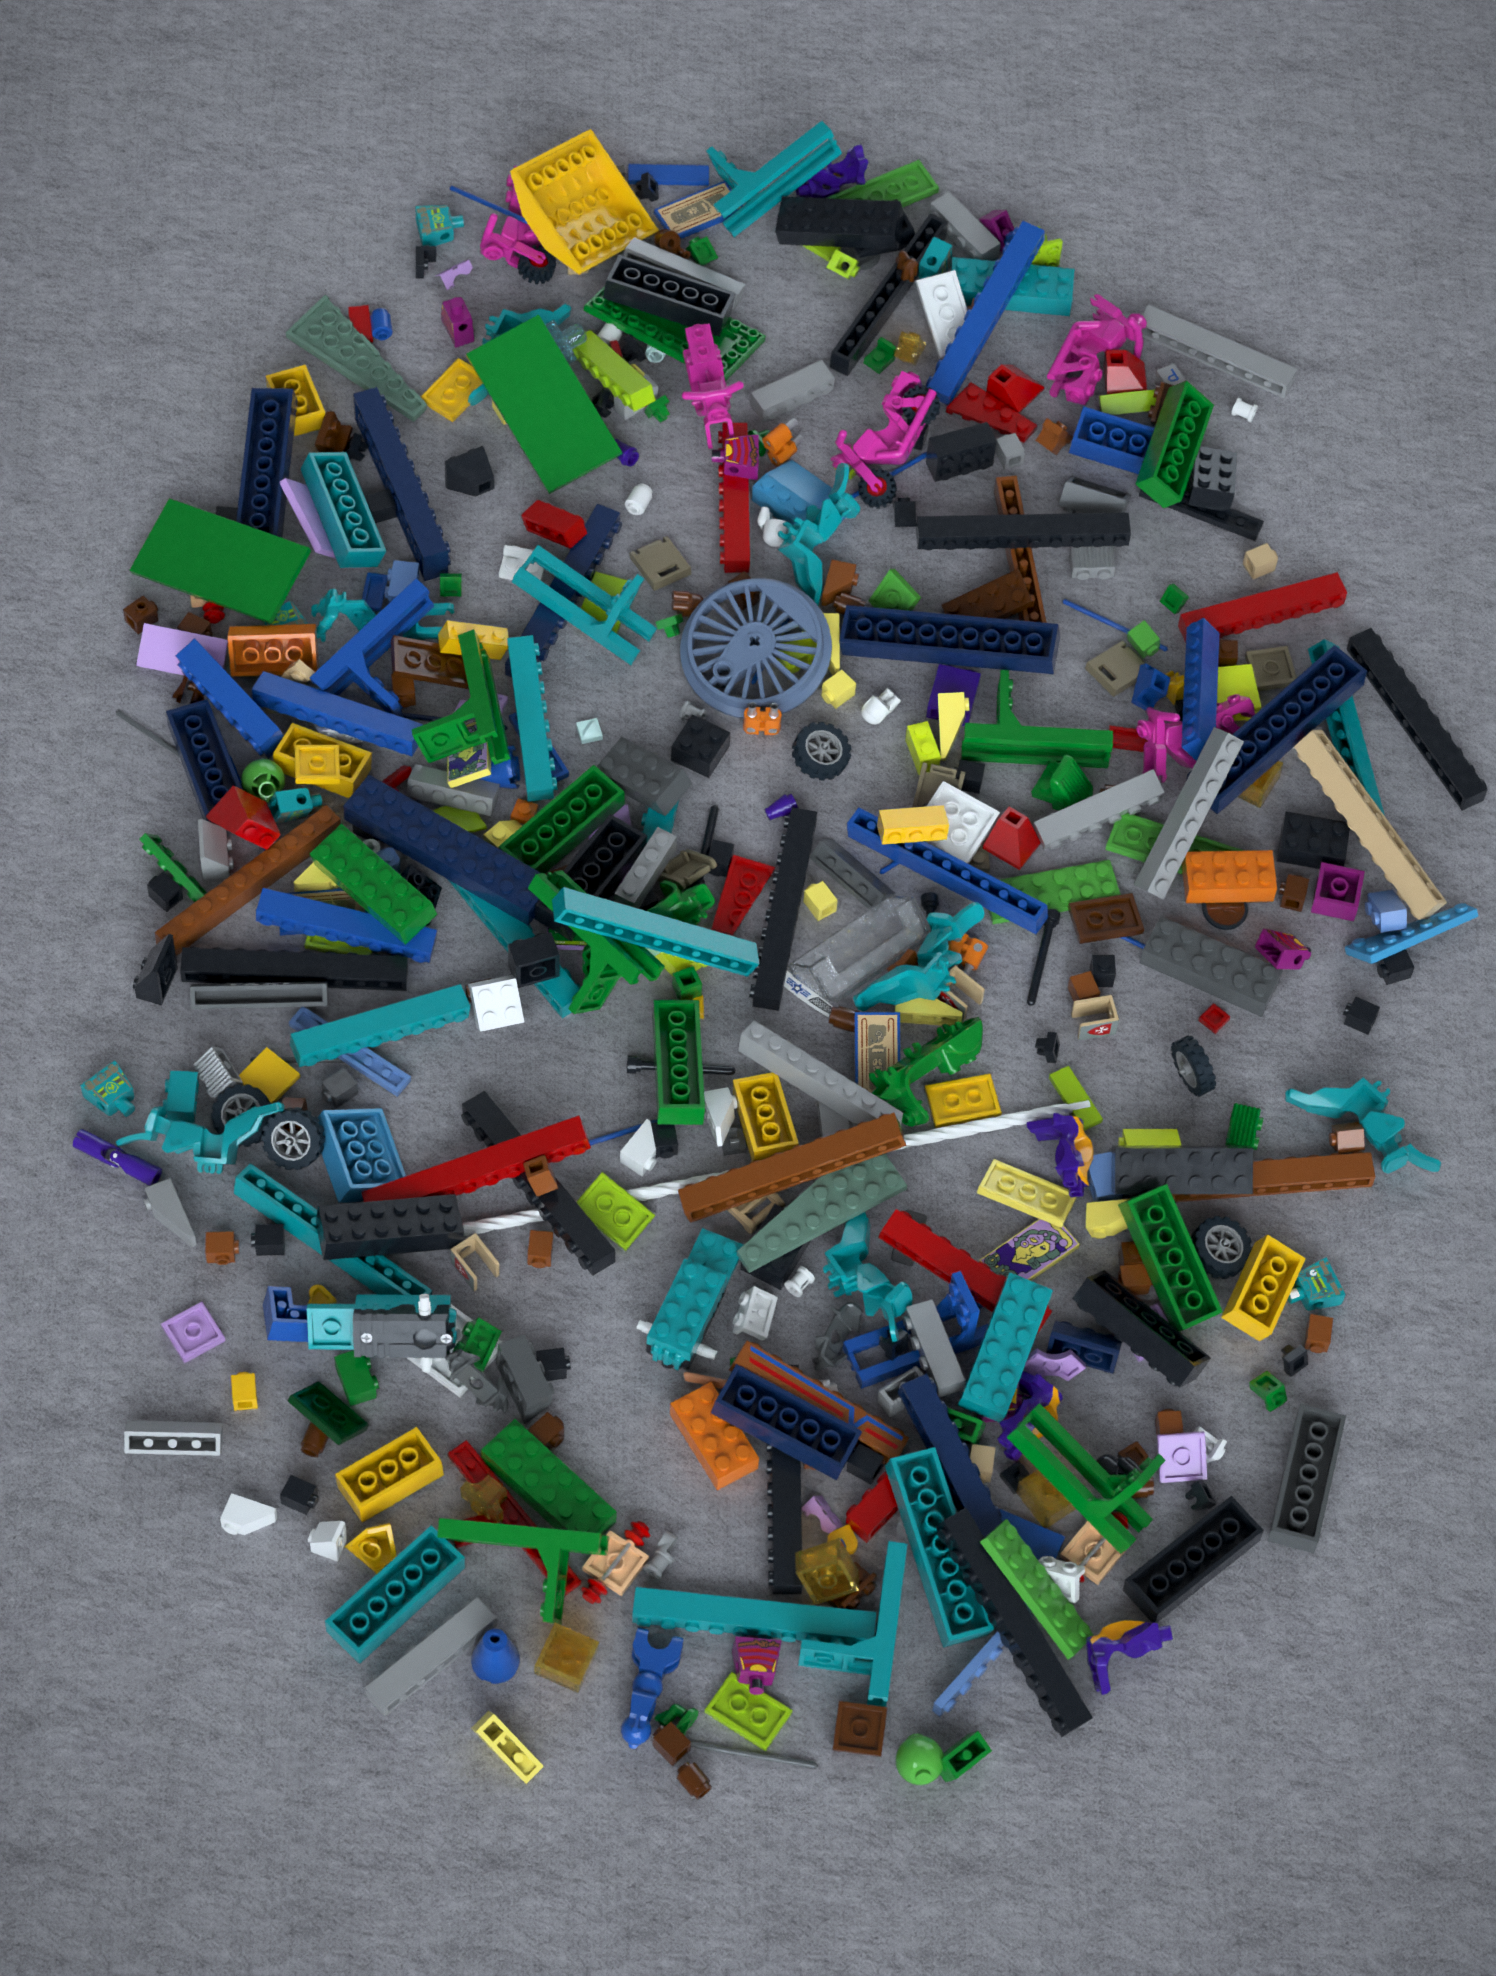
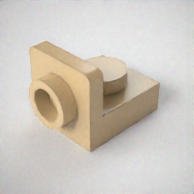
[281,659,315,684]

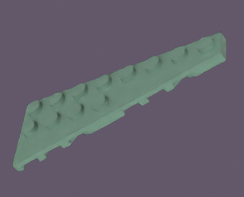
[286,295,427,422]
[737,1154,907,1273]

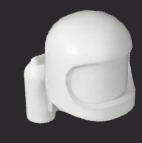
[757,507,788,547]
[861,688,902,725]

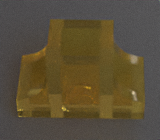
[894,331,926,366]
[460,1475,507,1524]

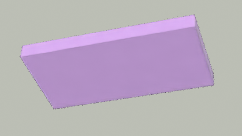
[280,478,336,559]
[136,623,228,675]

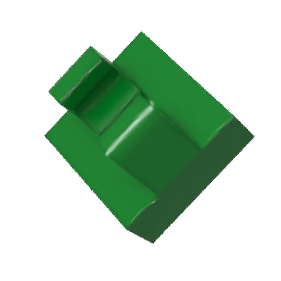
[644,395,670,423]
[440,573,462,597]
[1159,583,1189,614]
[656,614,684,638]

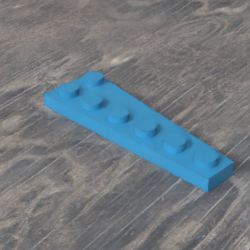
[1345,903,1478,964]

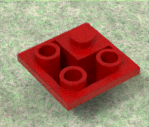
[1103,350,1147,395]
[986,364,1045,413]
[982,806,1041,870]

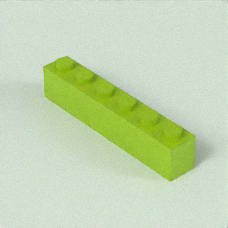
[569,330,656,412]

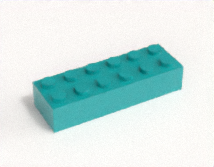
[951,257,1075,316]
[300,452,386,568]
[957,1272,1053,1423]
[325,1525,465,1664]

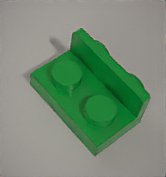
[452,1317,502,1372]

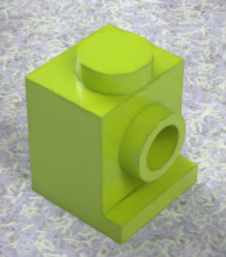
[827,249,860,280]

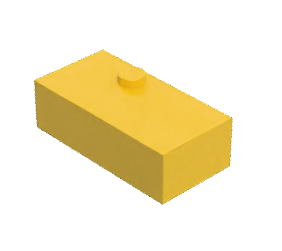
[273,723,372,798]
[733,1072,799,1161]
[1221,1234,1306,1341]
[335,1427,444,1523]

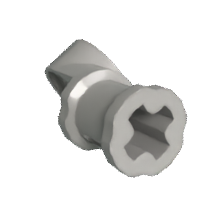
[643,1530,678,1580]

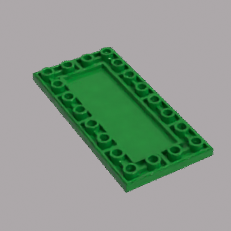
[583,286,766,382]
[466,314,622,494]
[129,498,311,624]

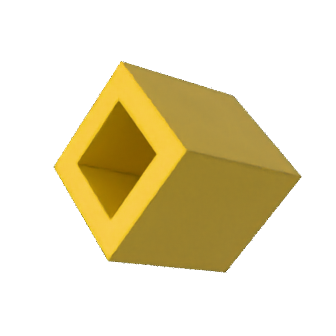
[231,1372,258,1411]

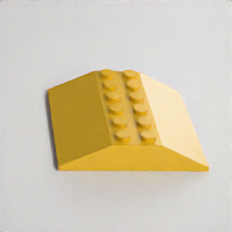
[510,129,659,275]

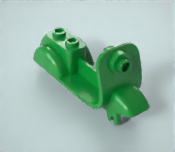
[582,880,715,978]
[869,1017,983,1127]

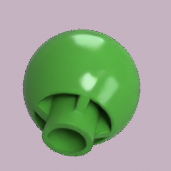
[241,759,285,802]
[895,1733,944,1785]

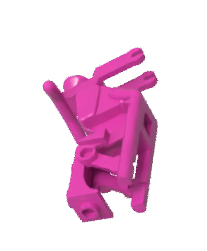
[1047,294,1147,405]
[682,324,744,449]
[1136,694,1255,783]

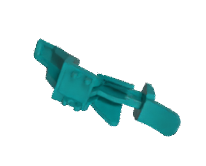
[468,303,571,406]
[778,463,861,606]
[853,902,985,1012]
[1285,1077,1441,1174]
[116,1102,285,1174]
[823,1211,913,1342]

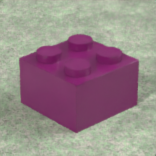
[1311,862,1365,922]

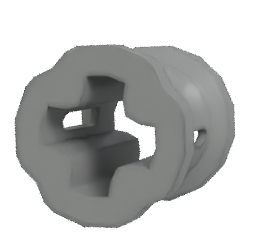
[679,701,707,720]

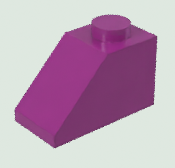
[979,210,1015,253]

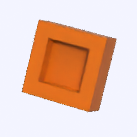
[510,798,539,824]

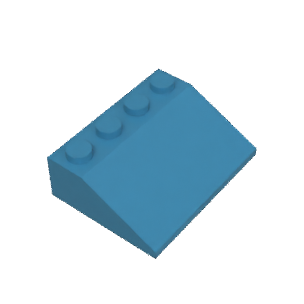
[752,460,845,546]
[317,1108,406,1203]

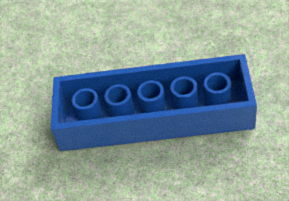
[175,639,284,759]

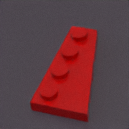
[946,382,1037,443]
[711,855,775,936]

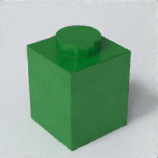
[672,966,702,1000]

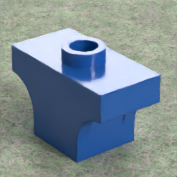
[1131,663,1170,711]

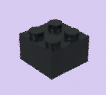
[671,714,730,778]
[508,932,560,988]

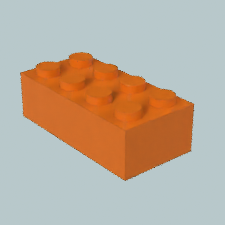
[227,624,319,677]
[1182,850,1277,903]
[670,1382,759,1490]

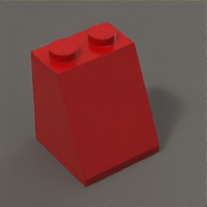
[206,785,281,850]

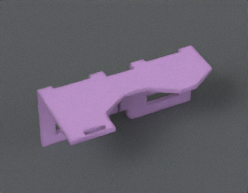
[435,260,473,290]
[801,1495,844,1533]

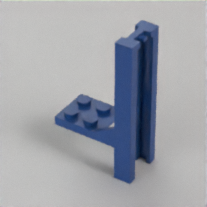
[310,578,434,718]
[843,1271,989,1389]

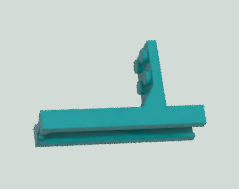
[706,121,842,237]
[512,545,657,665]
[798,1541,908,1707]

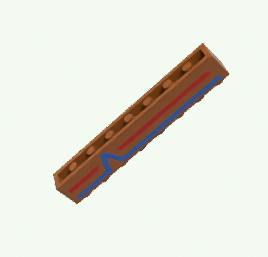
[728,1340,909,1465]

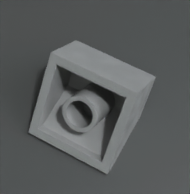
[198,819,234,880]

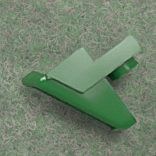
[1031,755,1093,811]

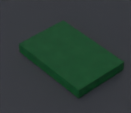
[287,1381,369,1446]

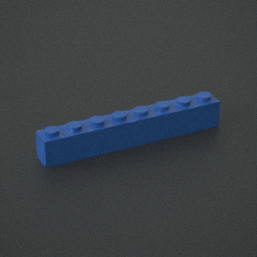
[1181,618,1219,761]
[252,671,423,756]
[256,888,437,963]

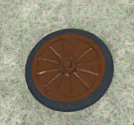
[1202,902,1248,930]

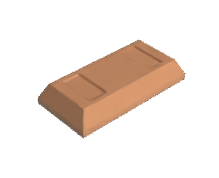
[684,1371,727,1389]

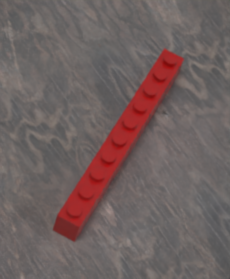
[361,1115,591,1202]

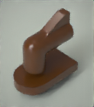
[896,251,918,282]
[172,675,204,704]

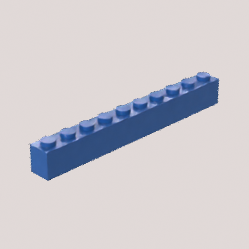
[926,221,1045,405]
[847,807,1048,934]

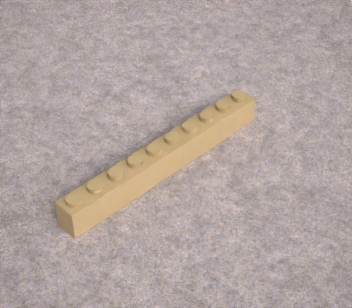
[1294,730,1447,920]

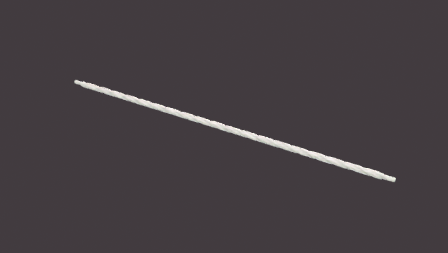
[462,1100,1091,1237]

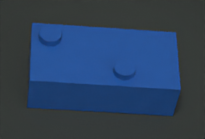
[1069,406,1155,474]

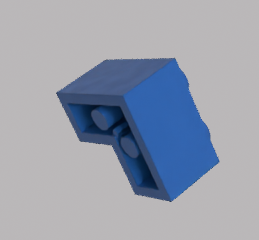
[263,1286,308,1342]

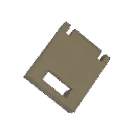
[629,536,691,591]
[1085,641,1145,697]
[912,762,966,808]
[657,849,717,890]

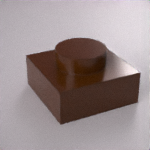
[1117,1441,1150,1465]

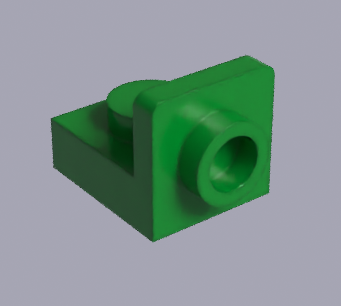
[686,236,718,266]
[864,337,896,374]
[1249,1371,1287,1412]

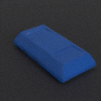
[362,572,387,612]

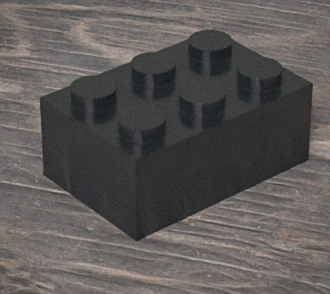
[926,422,997,482]
[1188,446,1237,512]
[1277,812,1350,869]
[740,1204,811,1290]

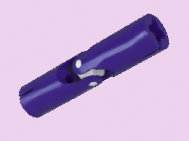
[72,1129,162,1186]

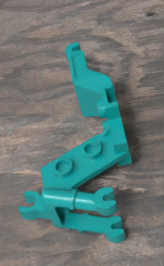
[311,589,454,651]

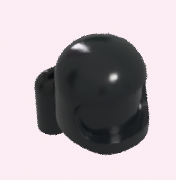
[1096,1454,1140,1475]

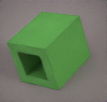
[1127,620,1160,659]

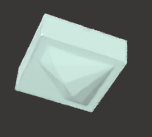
[576,718,603,744]

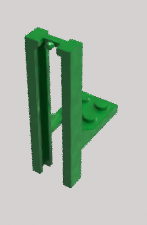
[411,629,511,765]
[961,670,1113,768]
[528,871,665,1014]
[1007,1403,1165,1554]
[437,1518,609,1625]

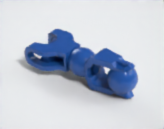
[621,1628,684,1749]

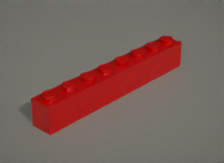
[718,422,750,573]
[1178,572,1347,643]
[878,1209,1052,1338]

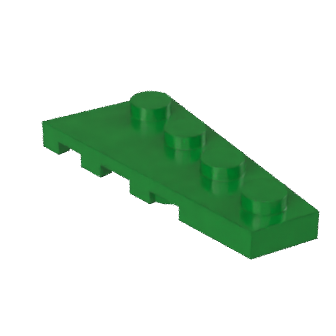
[139,833,207,902]

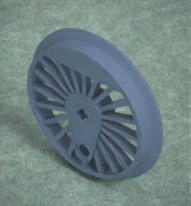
[680,578,832,718]

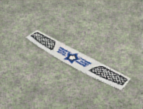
[784,971,833,1017]

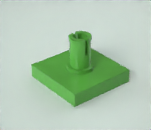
[868,569,921,611]

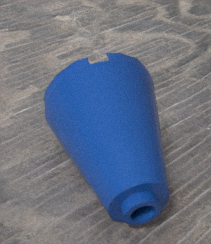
[479,745,520,789]
[471,1629,520,1684]

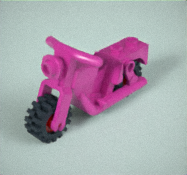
[480,166,557,284]
[830,371,940,509]

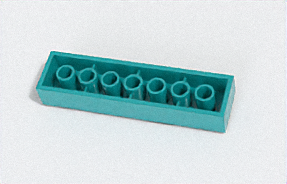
[885,1447,994,1648]

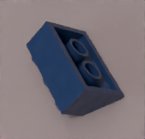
[1046,1321,1122,1374]

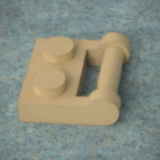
[727,1193,785,1234]

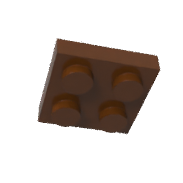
[833,1701,888,1757]

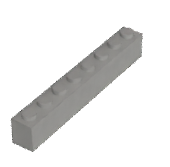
[1142,304,1297,398]
[1134,727,1244,899]
[738,1020,903,1125]

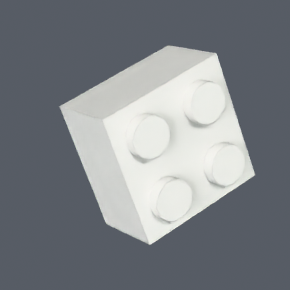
[468,975,524,1032]

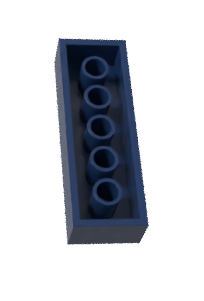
[166,699,242,826]
[711,1364,862,1481]

